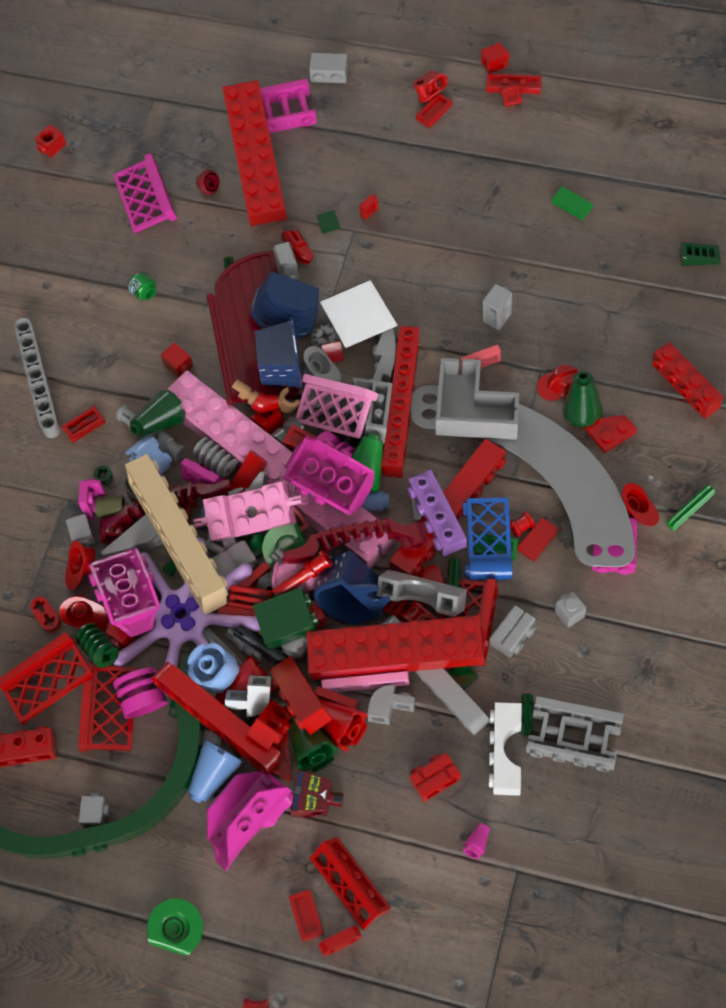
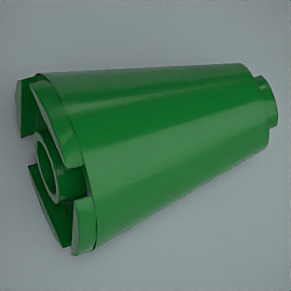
[351,433,383,492]

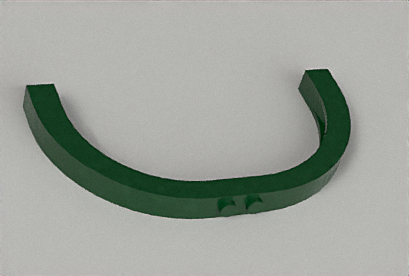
[0,701,203,859]

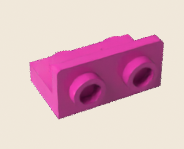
[181,458,225,484]
[78,479,107,520]

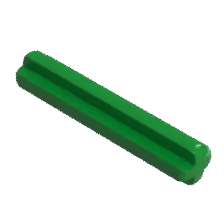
[666,485,715,531]

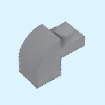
[225,675,271,717]
[367,685,416,725]

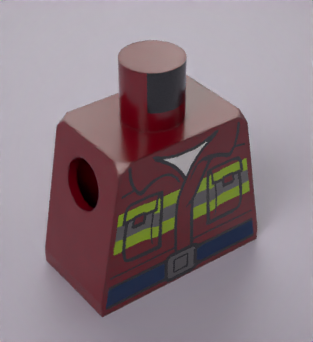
[290,770,344,817]

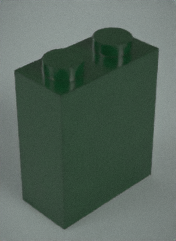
[253,587,319,650]

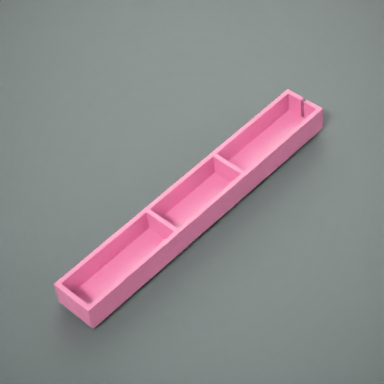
[167,371,395,569]

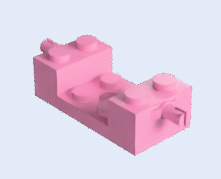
[193,481,303,541]

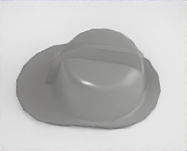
[302,346,341,382]

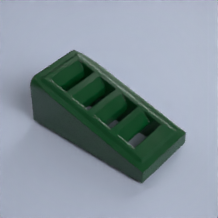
[680,242,721,266]

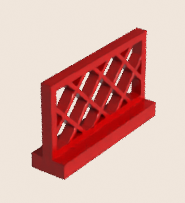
[440,579,499,666]
[0,632,94,724]
[78,663,137,752]

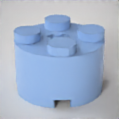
[125,436,172,475]
[187,643,239,693]

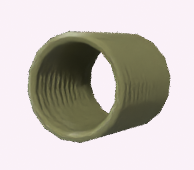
[95,495,126,518]

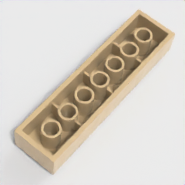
[125,454,228,615]

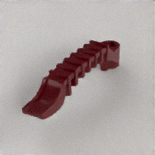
[99,480,235,545]
[281,517,427,564]

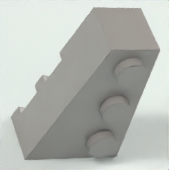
[352,378,392,444]

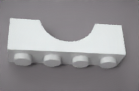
[489,703,522,795]

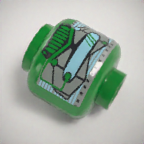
[128,272,156,301]

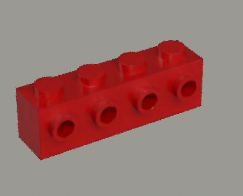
[652,342,723,419]
[269,655,332,735]
[0,726,57,768]

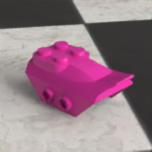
[282,435,374,515]
[88,548,160,637]
[207,771,293,871]

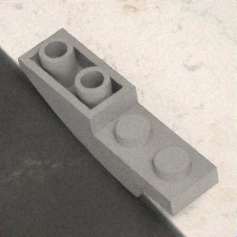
[369,328,396,383]

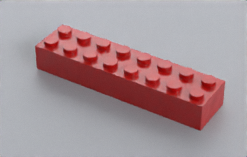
[222,80,287,227]
[307,615,484,681]

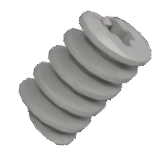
[193,437,238,478]

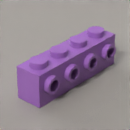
[407,470,467,556]

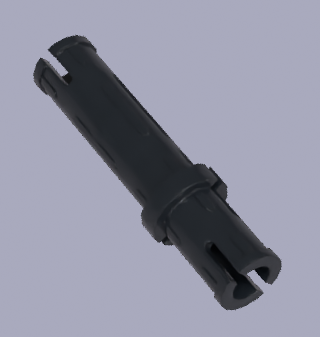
[233,624,289,664]

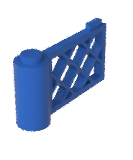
[463,497,512,580]

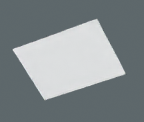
[320,280,398,348]

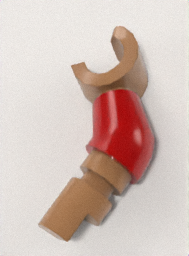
[232,379,301,413]

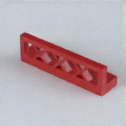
[309,837,391,930]

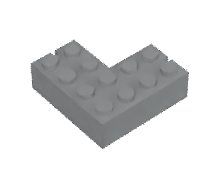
[436,358,519,440]

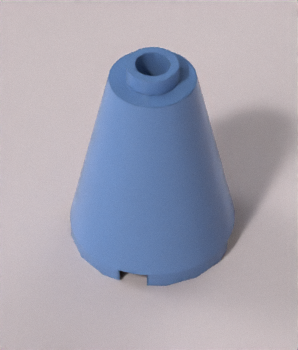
[187,739,243,803]

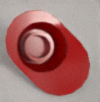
[537,364,578,401]
[621,483,659,527]
[65,540,95,590]
[59,595,109,631]

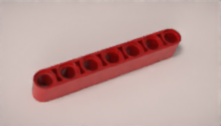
[152,662,282,774]

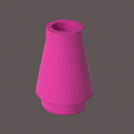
[463,823,490,859]

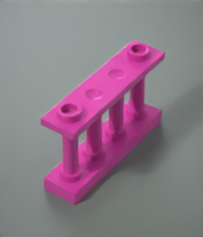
[260,79,317,133]

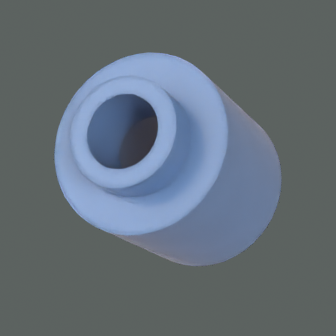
[362,491,389,512]

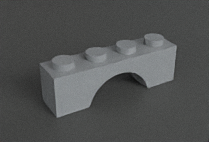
[376,570,467,617]

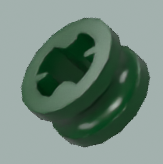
[93,465,113,486]

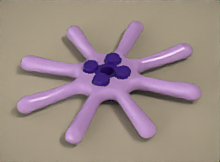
[103,537,260,696]

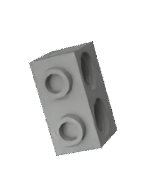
[483,284,512,330]

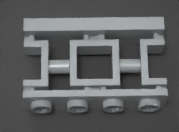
[526,696,624,772]

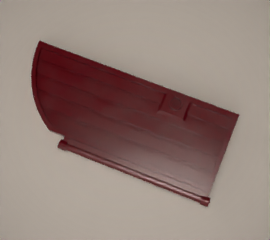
[206,250,304,405]

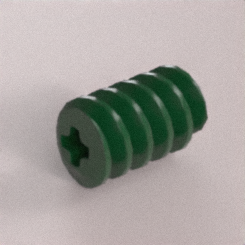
[75,623,119,668]

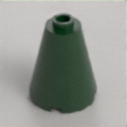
[563,371,603,427]
[130,390,186,437]
[288,715,338,773]

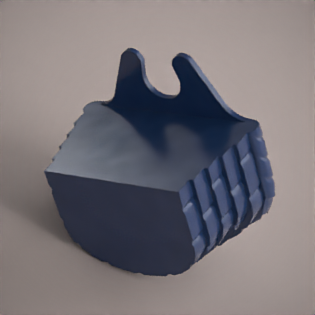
[250,271,319,338]
[255,317,303,388]
[314,551,390,625]

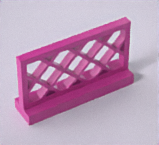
[113,153,177,233]

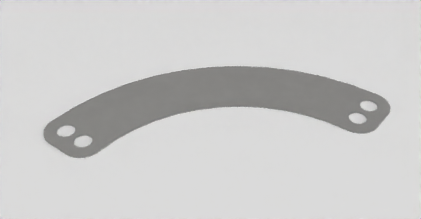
[411,385,635,567]

